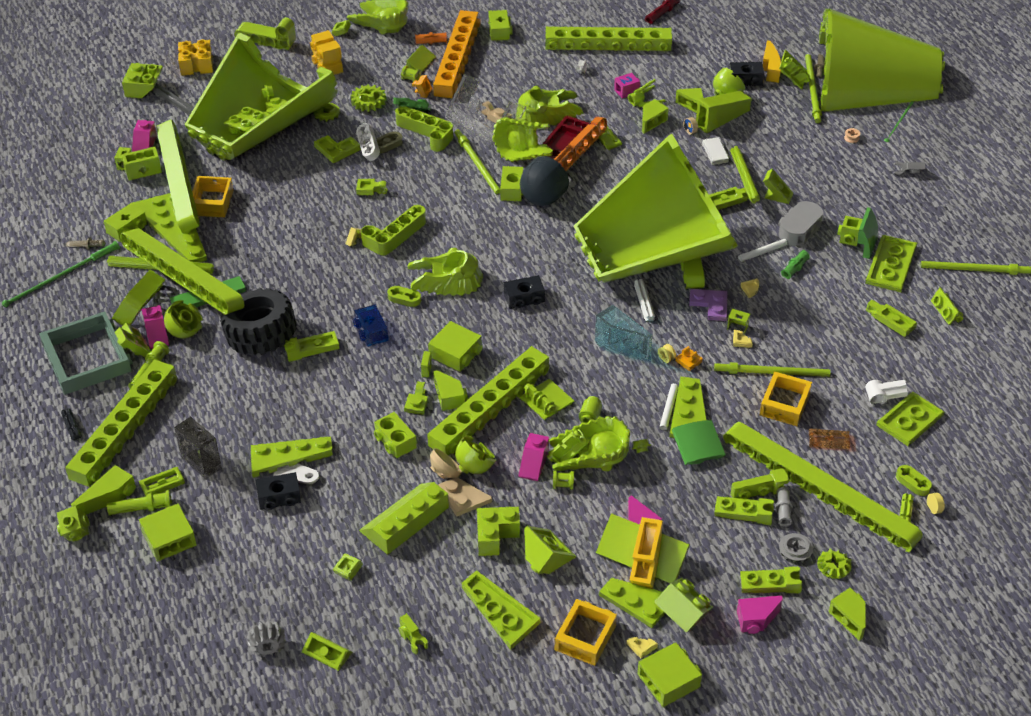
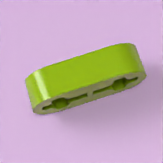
[387,286,421,307]
[896,465,932,496]

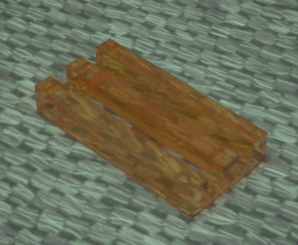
[808,429,850,450]

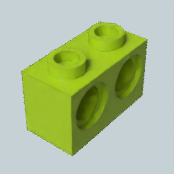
[373,412,417,458]

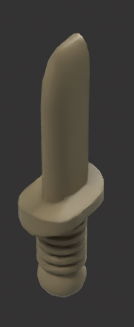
[814,54,825,78]
[66,238,106,250]

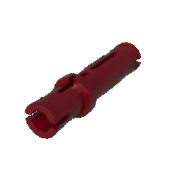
[645,0,681,24]

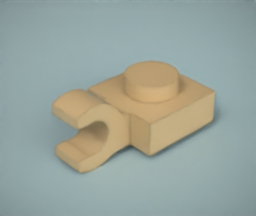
[481,101,511,123]

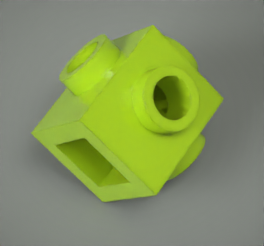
[837,215,863,246]
[57,505,90,542]

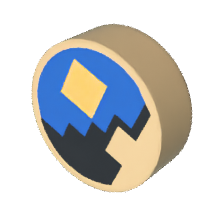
[683,117,698,135]

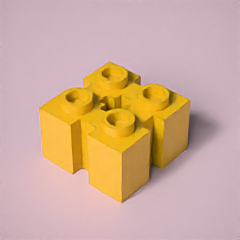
[310,30,343,75]
[178,39,213,76]

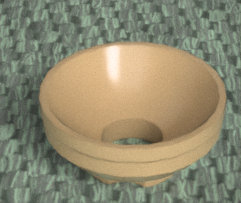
[430,448,463,479]

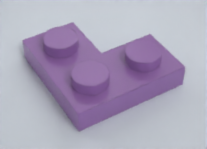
[689,289,727,321]

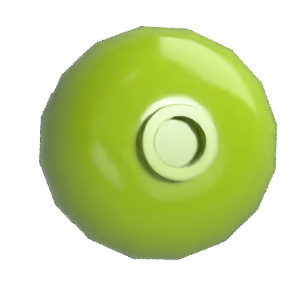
[713,68,745,95]
[164,300,203,339]
[455,435,496,474]

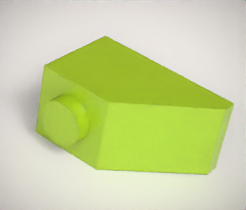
[642,99,669,134]
[434,370,468,411]
[828,588,866,641]

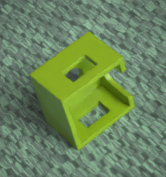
[114,147,132,170]
[727,309,750,334]

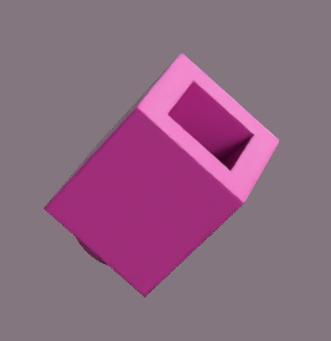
[614,73,641,99]

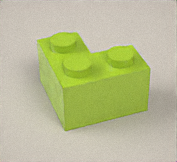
[477,507,520,556]

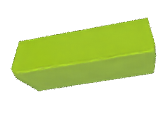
[406,45,436,72]
[302,632,353,671]

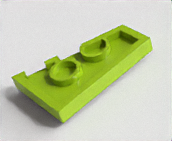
[599,578,665,628]

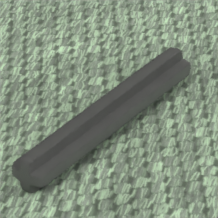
[151,83,194,116]

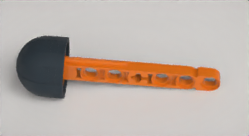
[520,117,607,206]

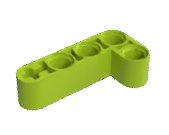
[234,18,296,51]
[395,106,454,152]
[361,205,426,255]
[112,269,166,326]

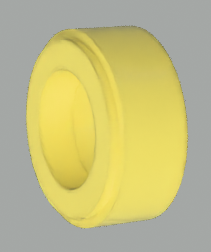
[927,493,945,514]

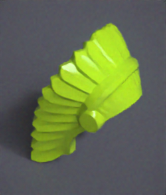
[347,0,408,35]
[514,86,583,126]
[492,117,553,163]
[408,247,483,296]
[549,416,630,472]

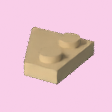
[438,477,492,517]

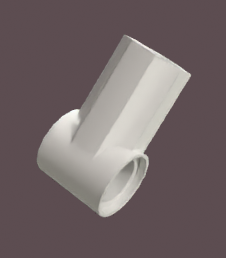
[865,380,908,405]

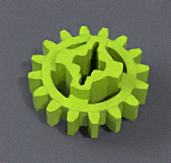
[350,84,386,112]

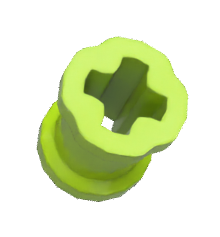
[401,65,422,82]
[553,471,574,490]

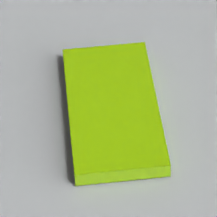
[865,234,917,293]
[596,513,690,583]

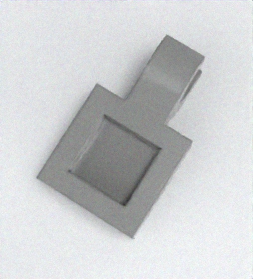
[893,161,925,175]

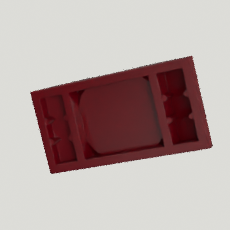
[542,115,591,159]

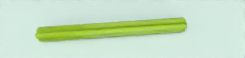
[730,146,760,204]
[107,256,214,274]

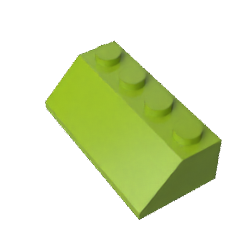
[359,482,449,555]

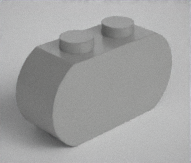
[778,201,823,246]

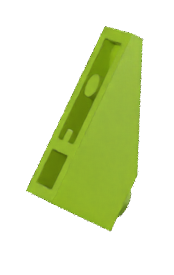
[71,465,136,514]

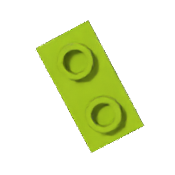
[930,287,963,325]
[547,429,588,463]

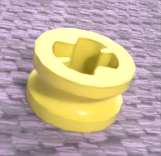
[658,344,676,363]

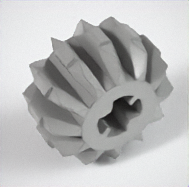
[247,620,285,657]

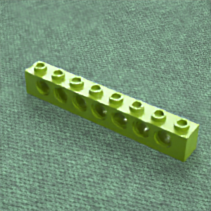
[545,27,672,51]
[427,346,550,455]
[65,360,177,487]

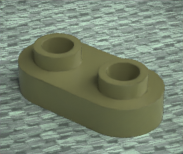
[376,131,403,154]

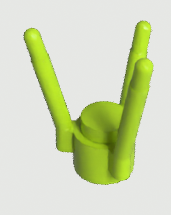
[628,79,666,108]

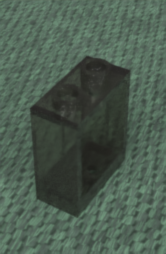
[174,416,222,479]

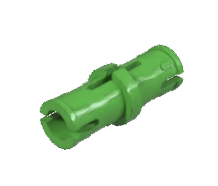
[781,250,810,279]

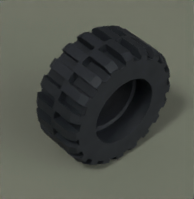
[220,288,297,355]

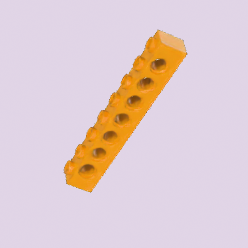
[433,10,481,98]

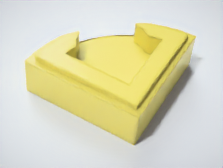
[346,227,361,246]
[741,278,759,298]
[733,330,752,348]
[627,637,658,658]

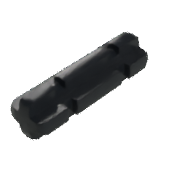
[61,408,82,440]

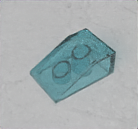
[595,305,653,362]

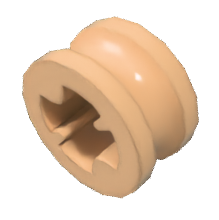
[844,128,860,143]

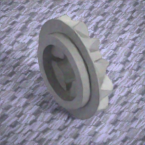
[779,533,813,563]

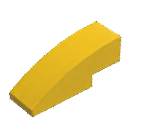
[763,40,781,83]
[629,517,663,589]

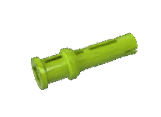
[128,341,170,388]
[107,490,172,515]

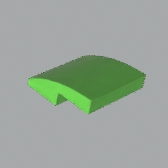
[857,207,878,259]
[672,420,726,465]

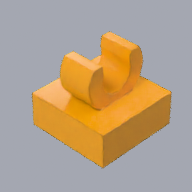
[411,75,432,98]
[675,346,703,371]

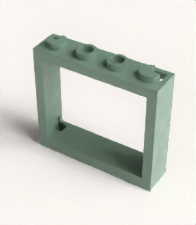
[39,311,133,395]

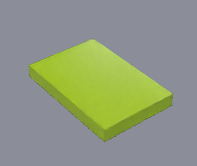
[876,391,945,446]

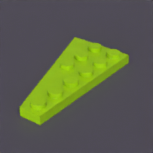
[132,193,207,262]

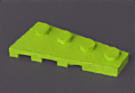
[669,376,706,438]
[251,436,333,478]
[462,570,540,650]

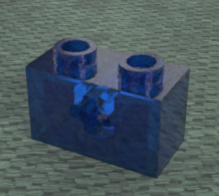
[352,304,389,347]

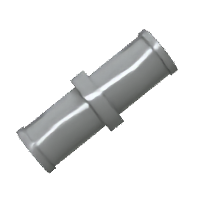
[776,487,793,527]

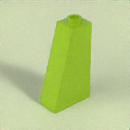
[696,91,752,133]

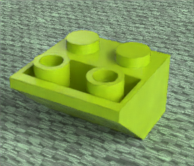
[122,63,163,98]
[654,577,714,633]

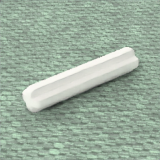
[634,279,655,322]

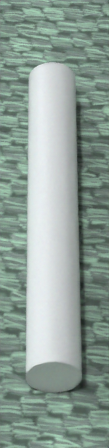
[738,239,787,262]
[659,384,678,430]

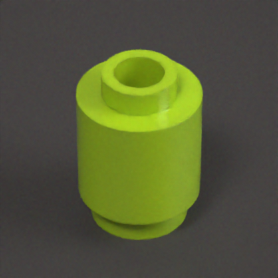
[578,396,602,423]

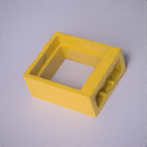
[192,176,234,217]
[759,371,812,426]
[554,599,617,666]

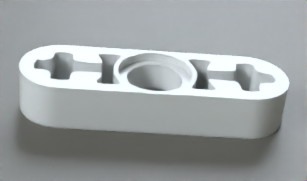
[356,123,380,161]

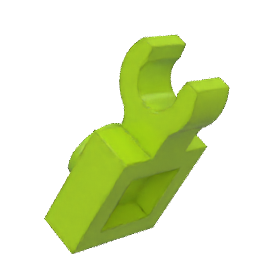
[356,179,388,195]
[404,381,428,415]
[399,614,428,655]

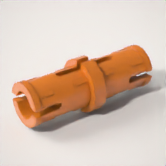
[415,32,447,44]

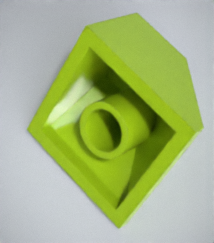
[524,526,576,574]

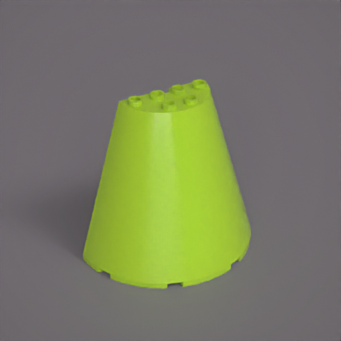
[819,8,945,112]
[184,33,338,161]
[574,134,738,283]

